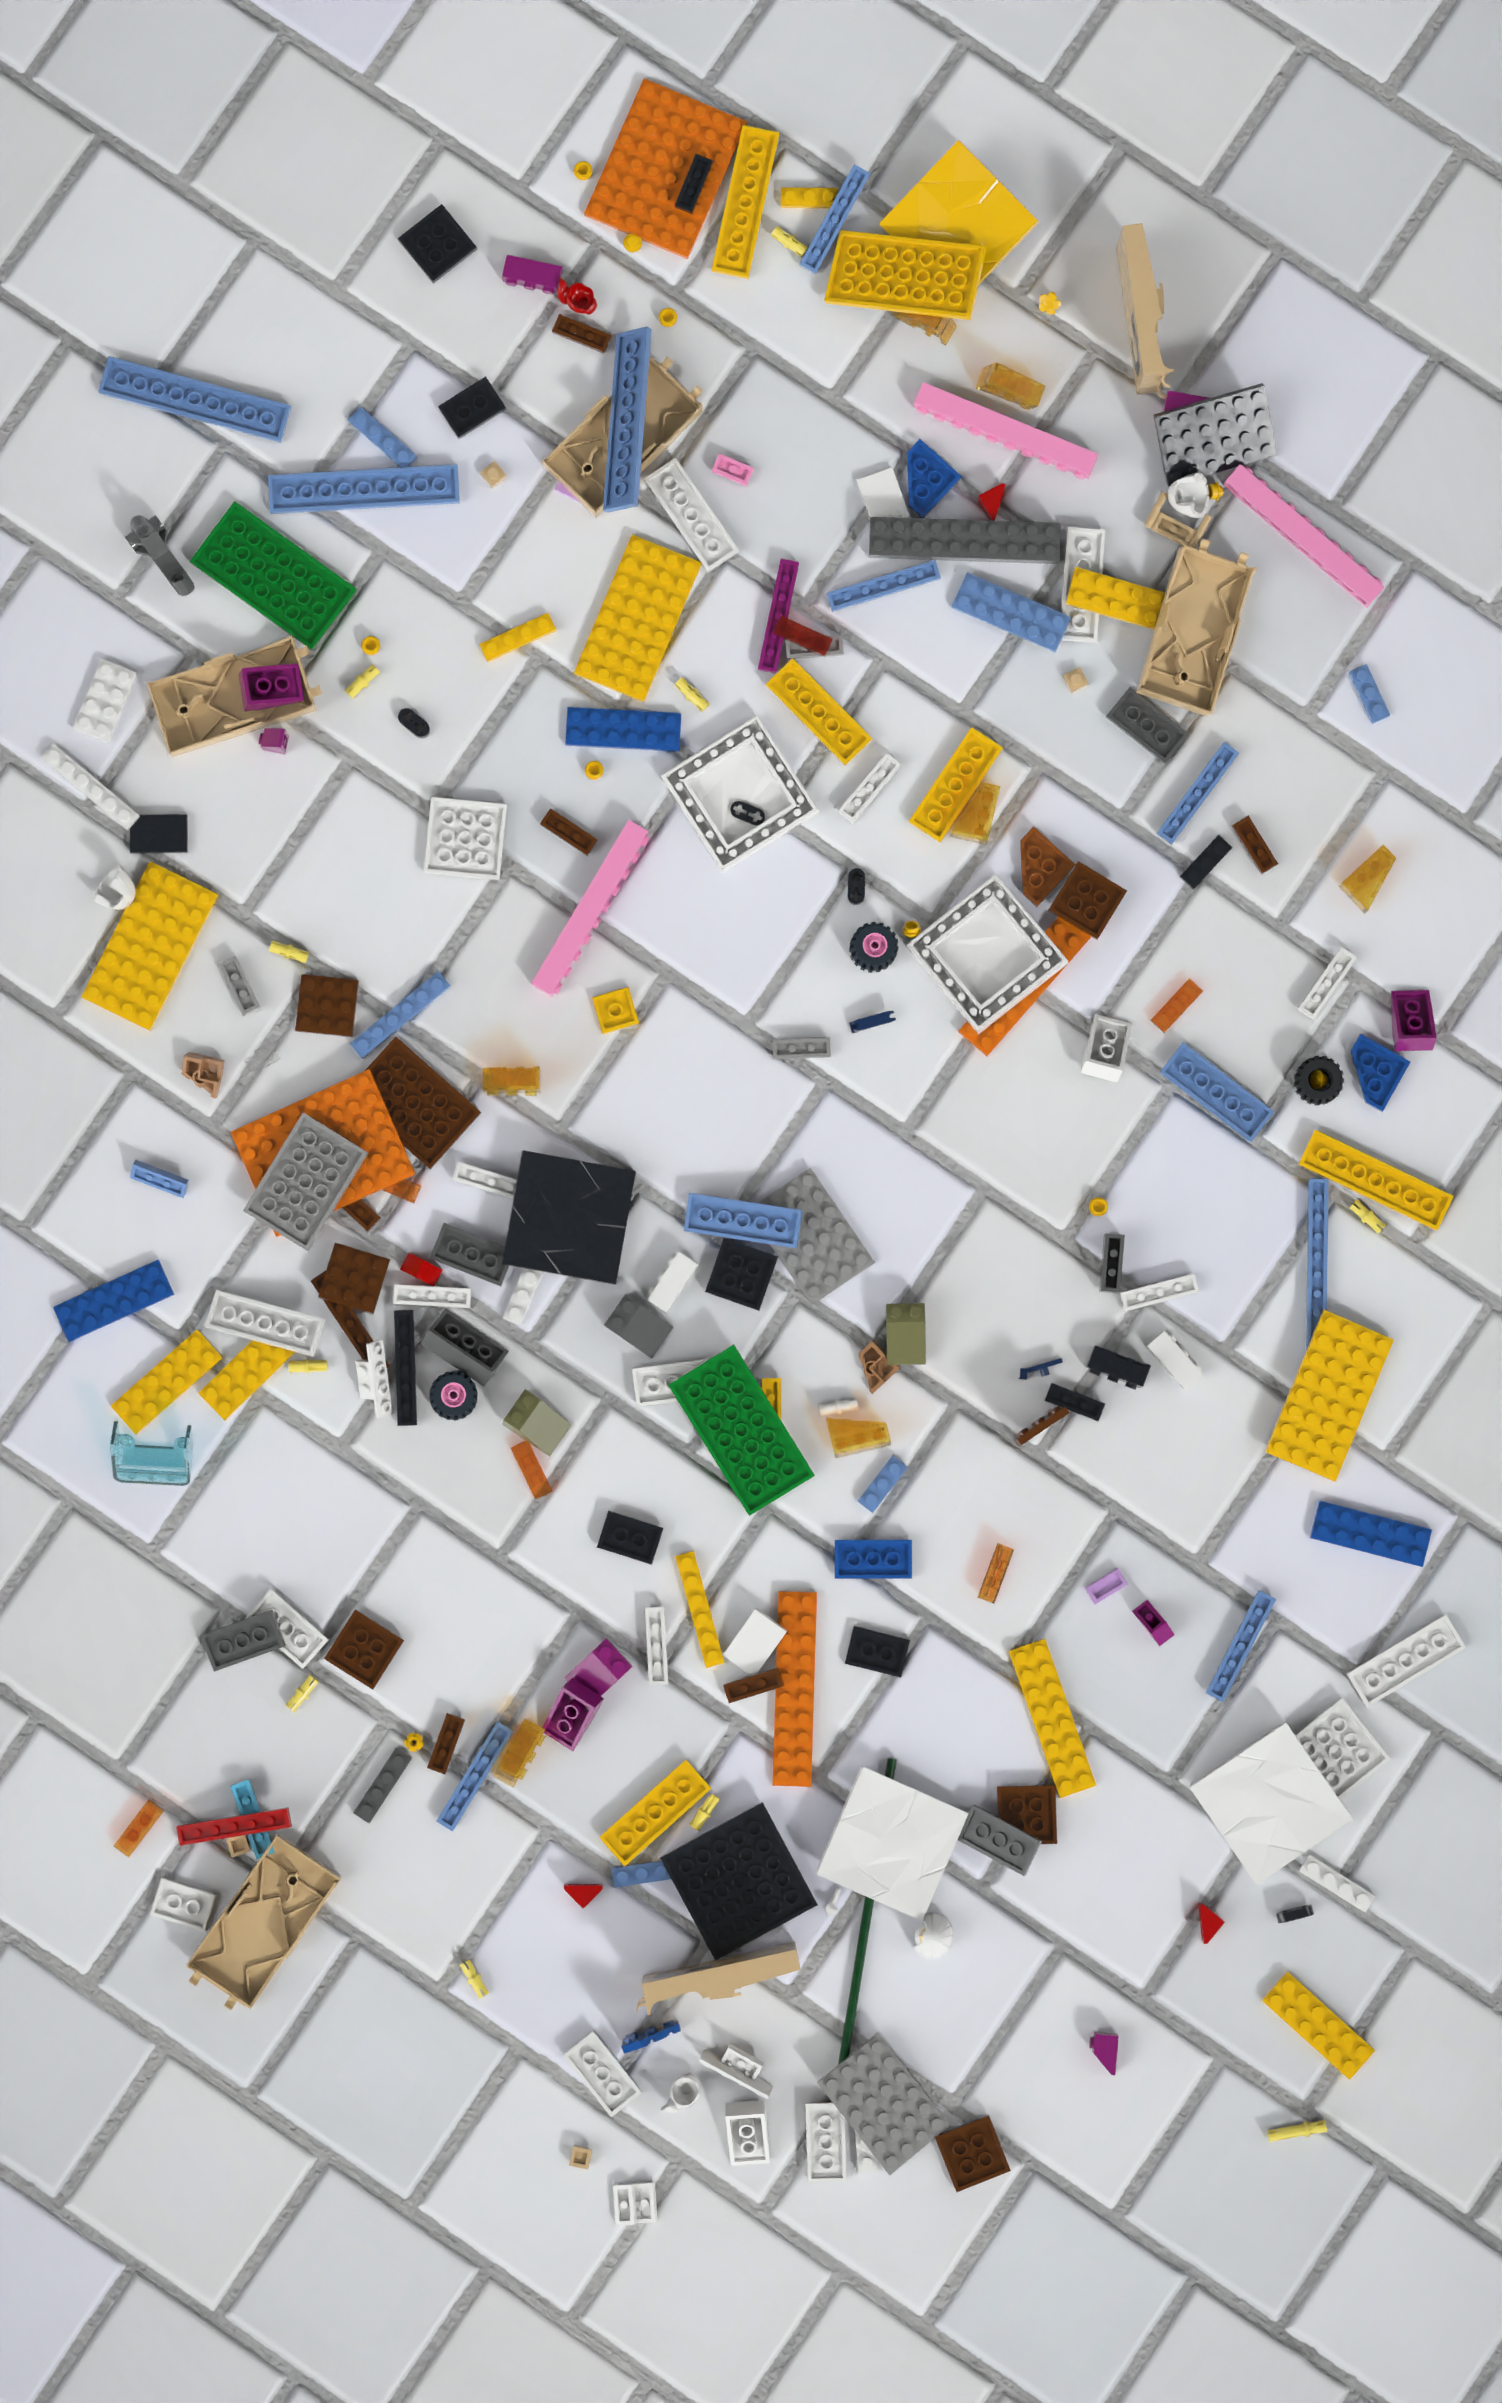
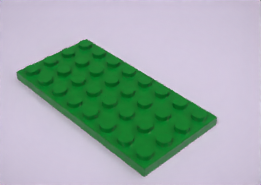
[189,501,357,651]
[668,1344,815,1516]

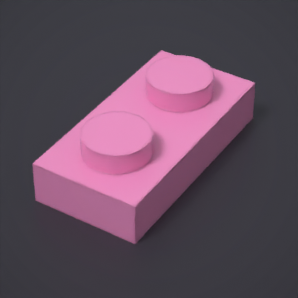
[712,453,754,487]

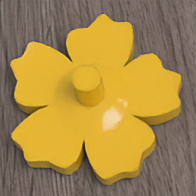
[1039,291,1061,315]

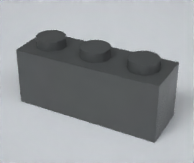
[1099,1233,1125,1294]

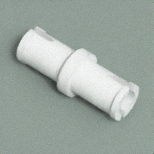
[818,1398,858,1417]

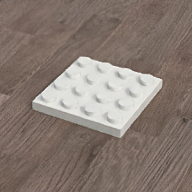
[424,797,507,880]
[1295,1698,1391,1800]

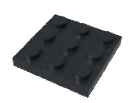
[397,204,477,284]
[705,1238,778,1311]

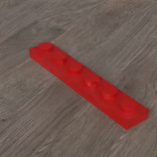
[176,1807,292,1846]

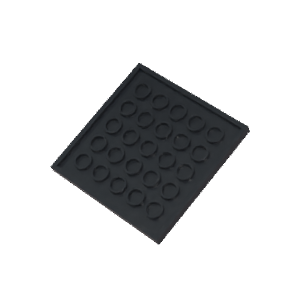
[660,1802,818,1961]

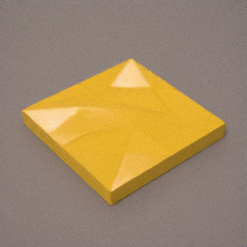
[879,140,1039,285]

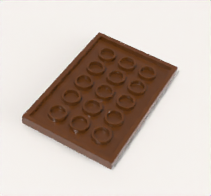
[365,1036,481,1170]

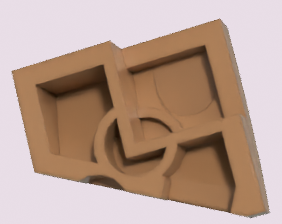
[181,1052,225,1099]
[858,1340,901,1394]

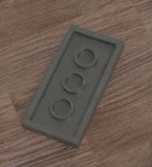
[1106,687,1189,764]
[430,1223,509,1287]
[200,1609,286,1672]
[958,1804,1042,1876]

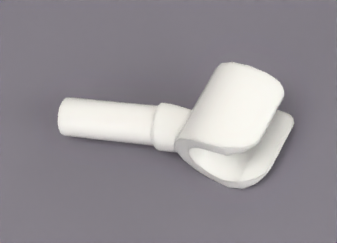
[825,1888,841,1916]

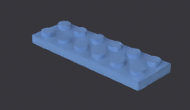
[951,572,1071,653]
[1159,1042,1274,1143]
[684,1193,803,1248]

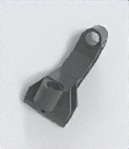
[125,515,195,596]

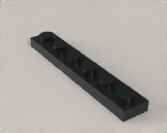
[394,1310,417,1426]

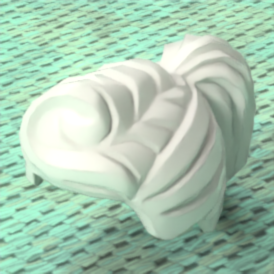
[661,2073,701,2113]

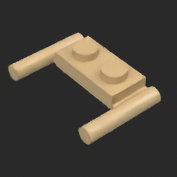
[1144,492,1212,548]

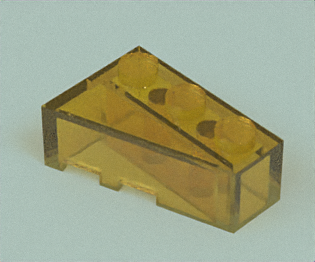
[891,311,957,346]
[975,362,1046,410]
[949,782,1000,845]
[1339,844,1396,914]
[483,1066,541,1096]
[826,1417,891,1458]
[494,1719,546,1788]

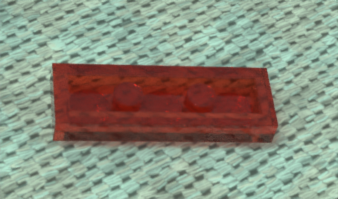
[773,615,833,657]

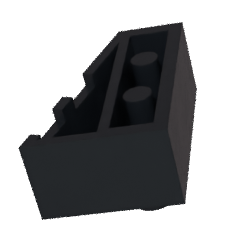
[1086,1345,1151,1390]

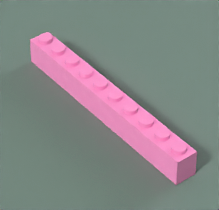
[914,382,1098,479]
[1223,464,1384,608]
[531,820,650,997]

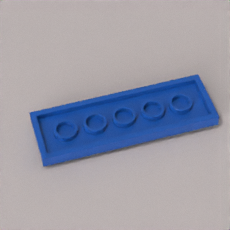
[565,707,681,752]
[53,1260,175,1342]
[1310,1501,1432,1567]

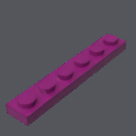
[758,559,799,674]

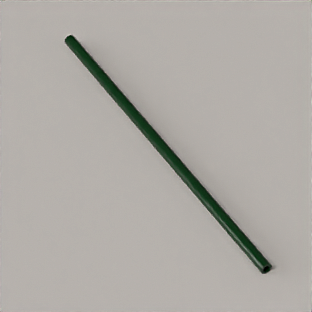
[838,1758,897,2065]

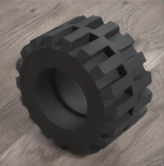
[1294,1056,1344,1106]

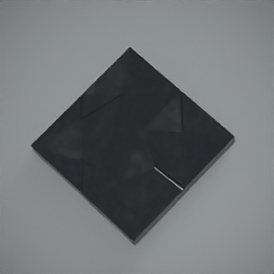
[502,1150,636,1285]

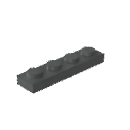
[353,1747,412,1824]

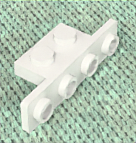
[355,1340,393,1418]
[699,2044,773,2099]

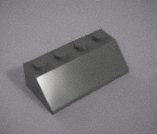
[421,1308,509,1386]

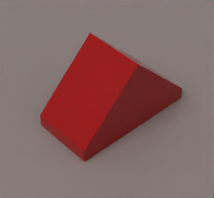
[978,483,1006,521]
[400,1253,443,1287]
[564,1884,603,1909]
[1198,1903,1225,1944]

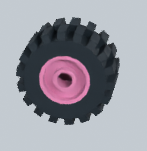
[849,922,899,973]
[429,1371,478,1421]

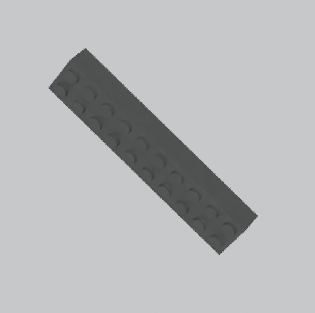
[869,517,1061,564]

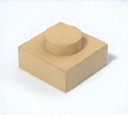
[480,461,507,489]
[1063,667,1089,693]
[226,1835,251,1858]
[569,2145,592,2170]

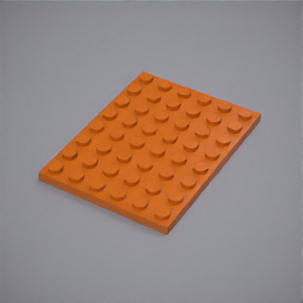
[584,78,747,259]
[231,1069,416,1237]

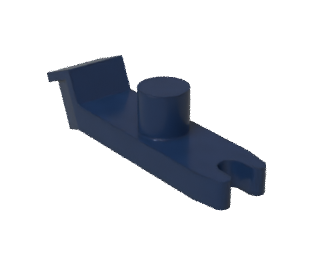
[849,1011,896,1034]
[1018,1358,1063,1380]

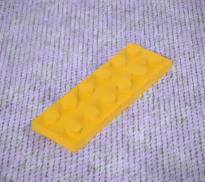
[1065,567,1165,630]
[765,658,872,766]
[908,727,1003,843]
[111,1329,223,1435]
[198,1340,295,1421]
[599,1759,712,1867]
[1262,1972,1375,2080]

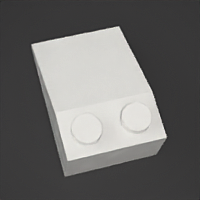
[1081,1014,1132,1082]
[725,2100,770,2166]

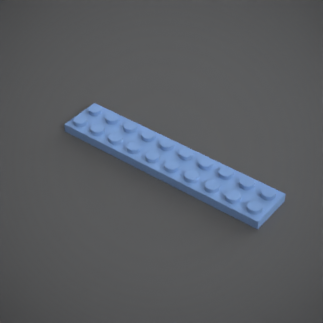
[603,326,652,513]
[98,356,291,443]
[268,464,460,514]

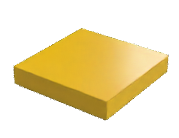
[592,987,639,1034]

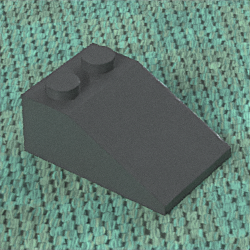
[604,1294,674,1359]

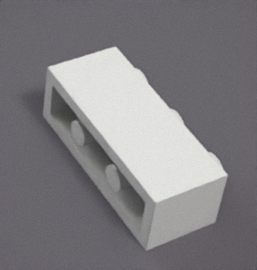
[647,1252,698,1313]
[1146,1331,1203,1390]

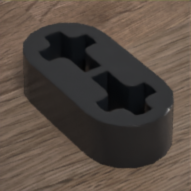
[398,708,430,739]
[730,801,765,826]
[847,868,865,905]
[1276,1904,1314,1923]

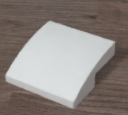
[613,2182,658,2225]

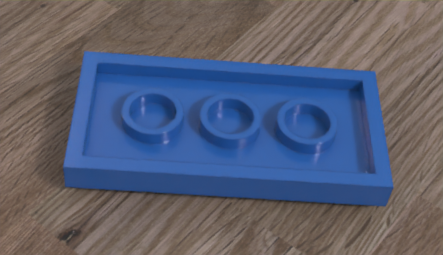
[835,1540,912,1579]

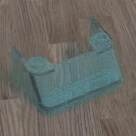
[110,1421,193,1486]

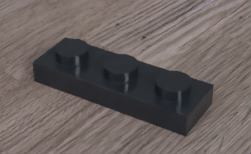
[675,154,713,214]
[1179,835,1233,890]
[1044,1383,1105,1422]

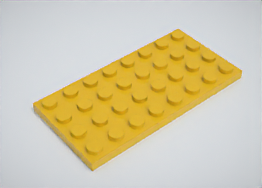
[824,230,986,320]
[574,534,702,703]
[81,861,219,1031]
[1265,1310,1394,1482]

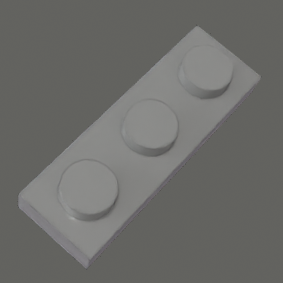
[785,635,844,660]
[218,956,261,1016]
[773,1038,831,1060]

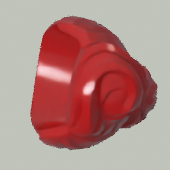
[557,277,598,315]

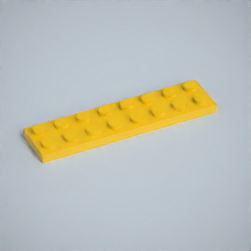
[712,125,780,279]
[1298,1130,1454,1231]
[1008,1638,1097,1798]

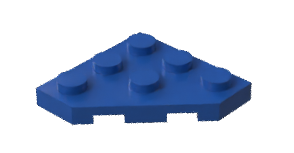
[907,439,962,518]
[1350,1034,1410,1112]
[621,2020,681,2054]

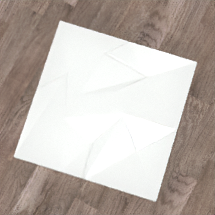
[661,715,819,873]
[906,874,1068,1035]
[1190,1721,1353,1885]
[815,1766,969,1921]

